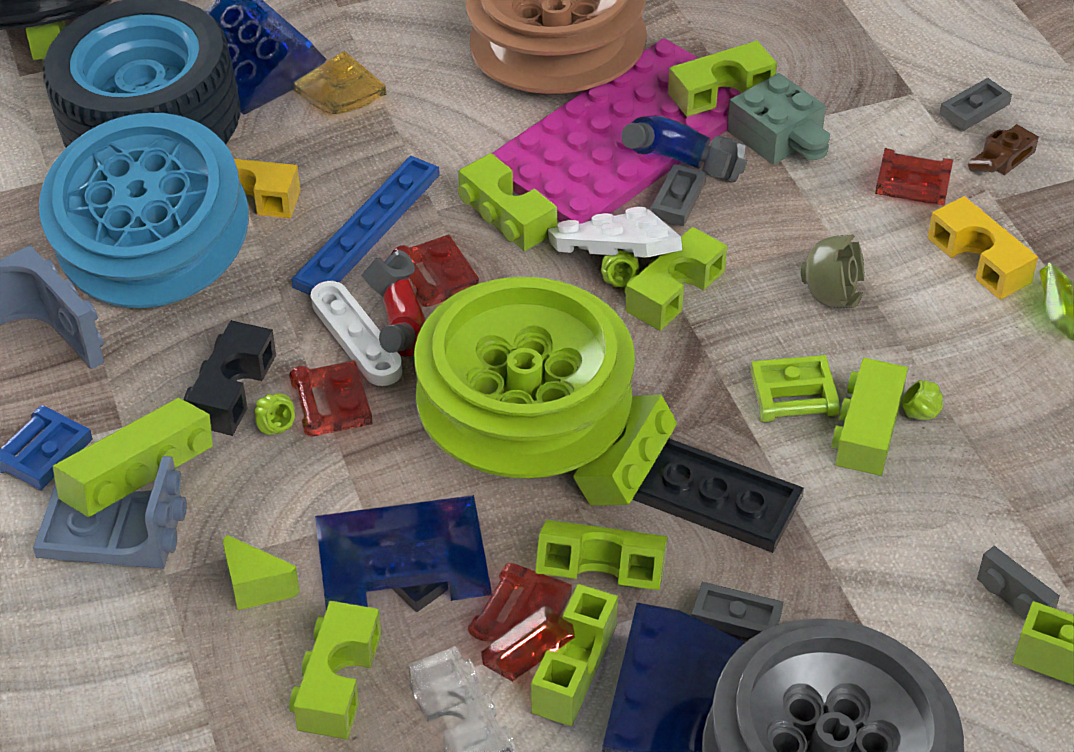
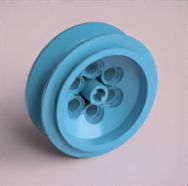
[39,113,249,308]

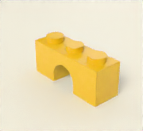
[234,159,301,219]
[927,196,1038,300]

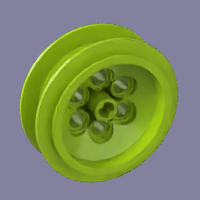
[414,277,635,478]

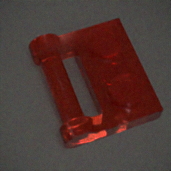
[875,148,953,206]
[391,234,479,307]
[289,360,373,437]
[468,563,572,657]

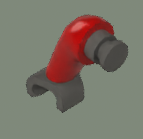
[361,250,426,357]

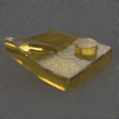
[293,50,387,114]

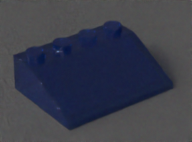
[205,0,327,115]
[602,603,745,752]

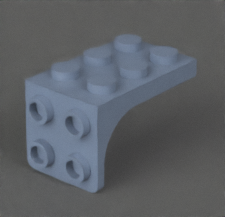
[0,245,104,369]
[33,456,187,569]

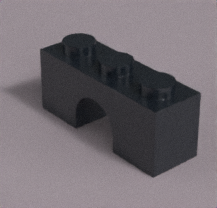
[184,320,276,436]

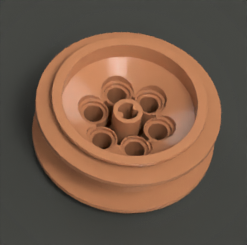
[466,0,647,94]

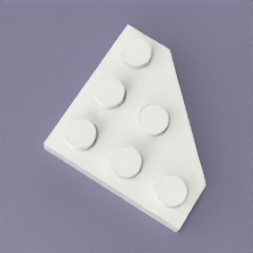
[547,207,682,257]

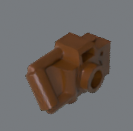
[968,124,1039,175]

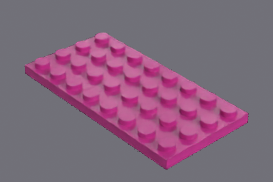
[492,38,741,224]

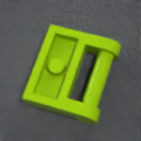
[750,355,840,422]

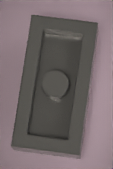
[939,78,1012,131]
[651,164,707,226]
[977,545,1060,619]
[691,581,784,639]

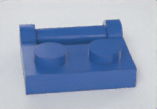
[0,405,93,490]

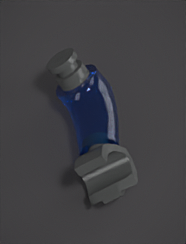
[621,115,748,182]

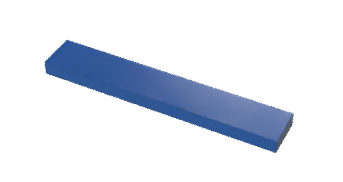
[291,155,440,296]

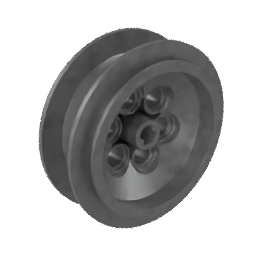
[702,618,964,752]

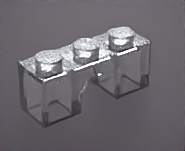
[408,646,515,752]

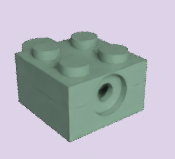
[727,73,830,165]

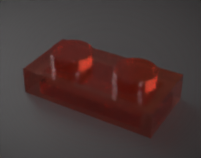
[481,607,575,682]

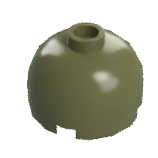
[801,234,865,308]

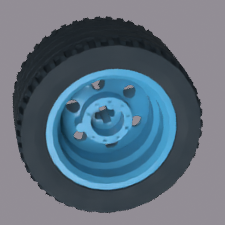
[43,0,241,148]

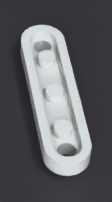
[311,281,402,386]

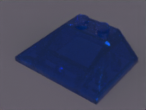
[315,495,492,610]

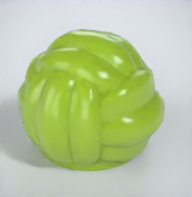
[601,249,640,287]
[902,380,943,420]
[254,393,295,435]

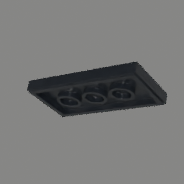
[632,438,804,553]

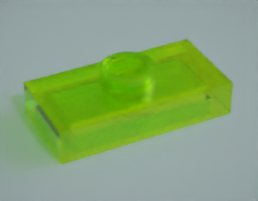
[1039,263,1074,341]

